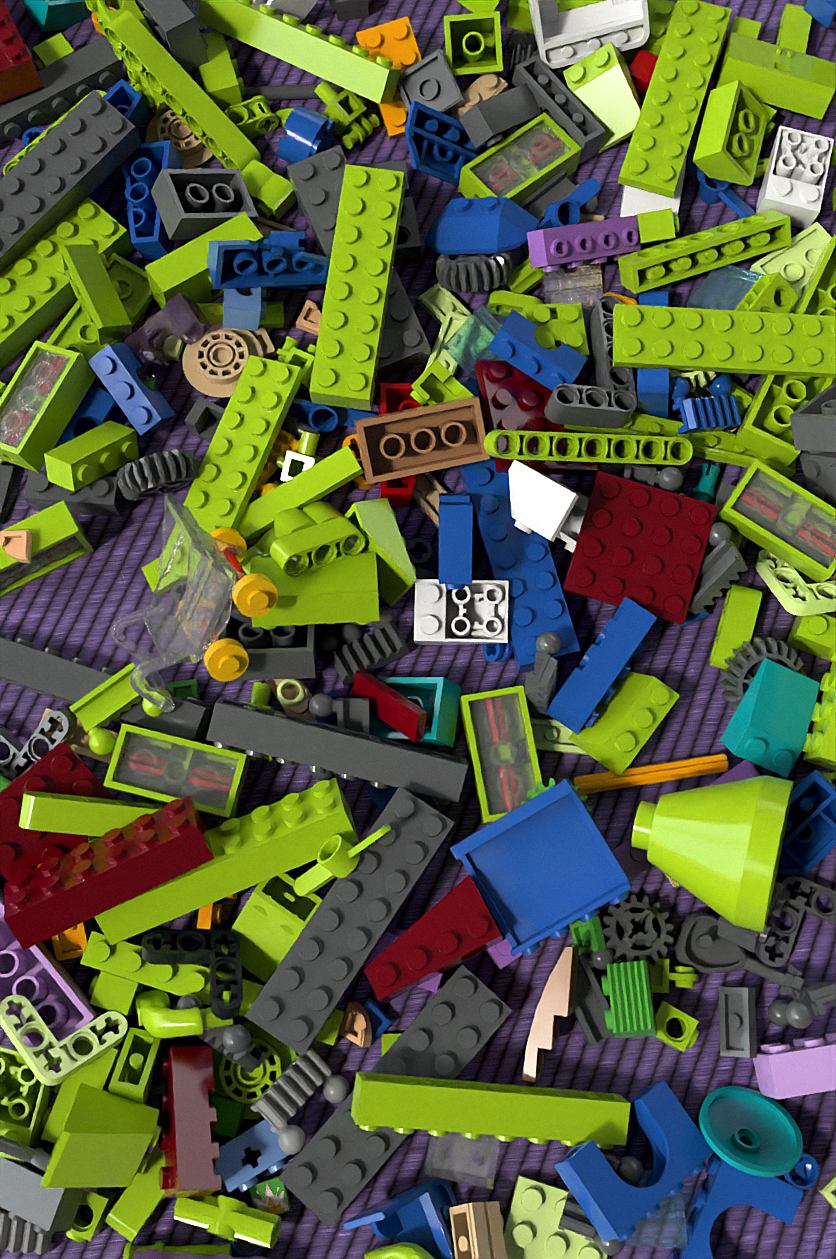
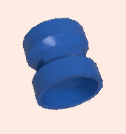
[777,1152,819,1189]

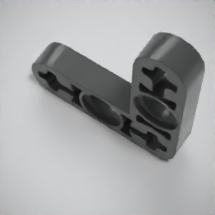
[0,708,77,781]
[756,876,836,967]

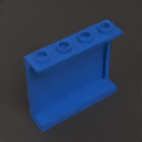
[450,778,632,956]

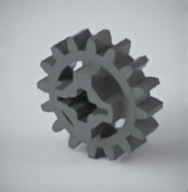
[602,895,674,966]

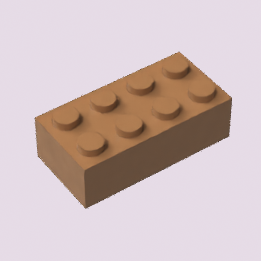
[354,396,490,484]

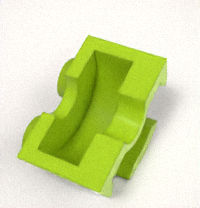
[410,359,474,406]

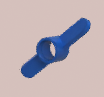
[685,147,755,218]
[520,179,600,253]
[288,398,376,433]

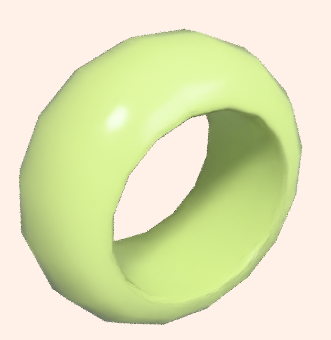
[277,679,305,706]

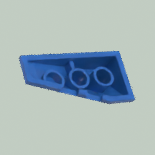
[207,240,330,289]

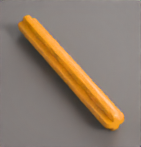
[573,753,729,795]

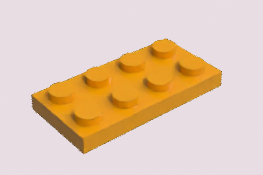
[356,16,422,140]

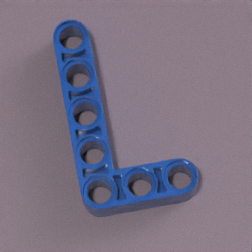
[637,290,669,419]

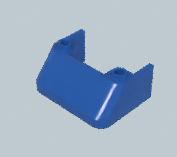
[343,1177,458,1259]

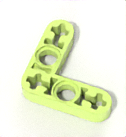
[755,549,836,616]
[0,994,128,1086]

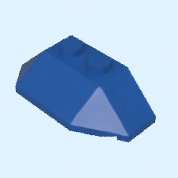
[405,101,498,187]
[424,196,540,255]
[777,770,836,874]

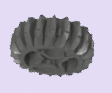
[436,250,513,293]
[117,449,199,500]
[719,637,807,711]

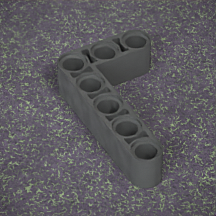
[544,295,637,429]

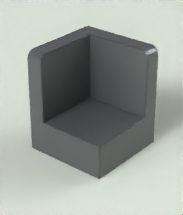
[184,396,225,443]

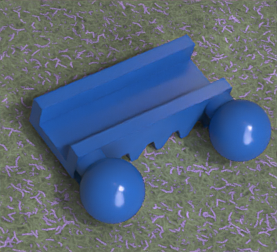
[668,374,742,434]

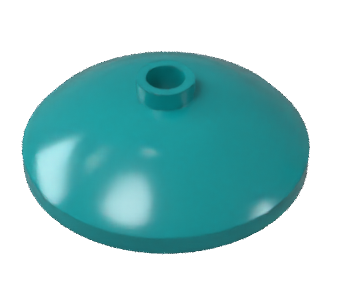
[699,1086,803,1177]

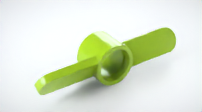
[294,823,392,897]

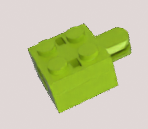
[499,303,589,368]

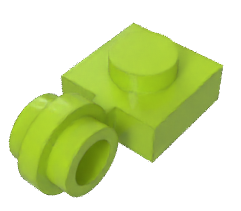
[646,958,698,994]

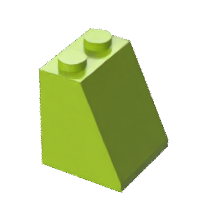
[444,11,503,76]
[40,1083,162,1188]

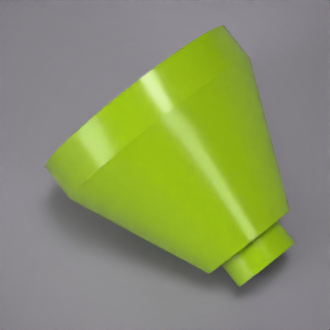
[631,775,794,933]

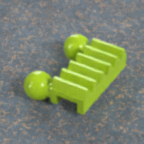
[69,662,168,755]

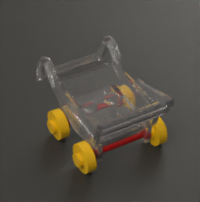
[110,494,278,713]

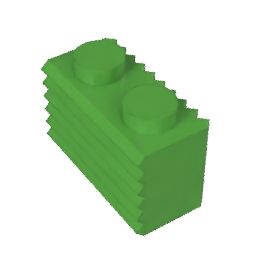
[601,960,658,1039]

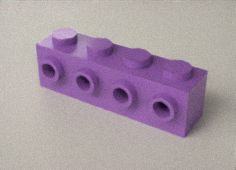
[527,215,641,272]

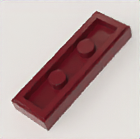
[352,669,427,742]

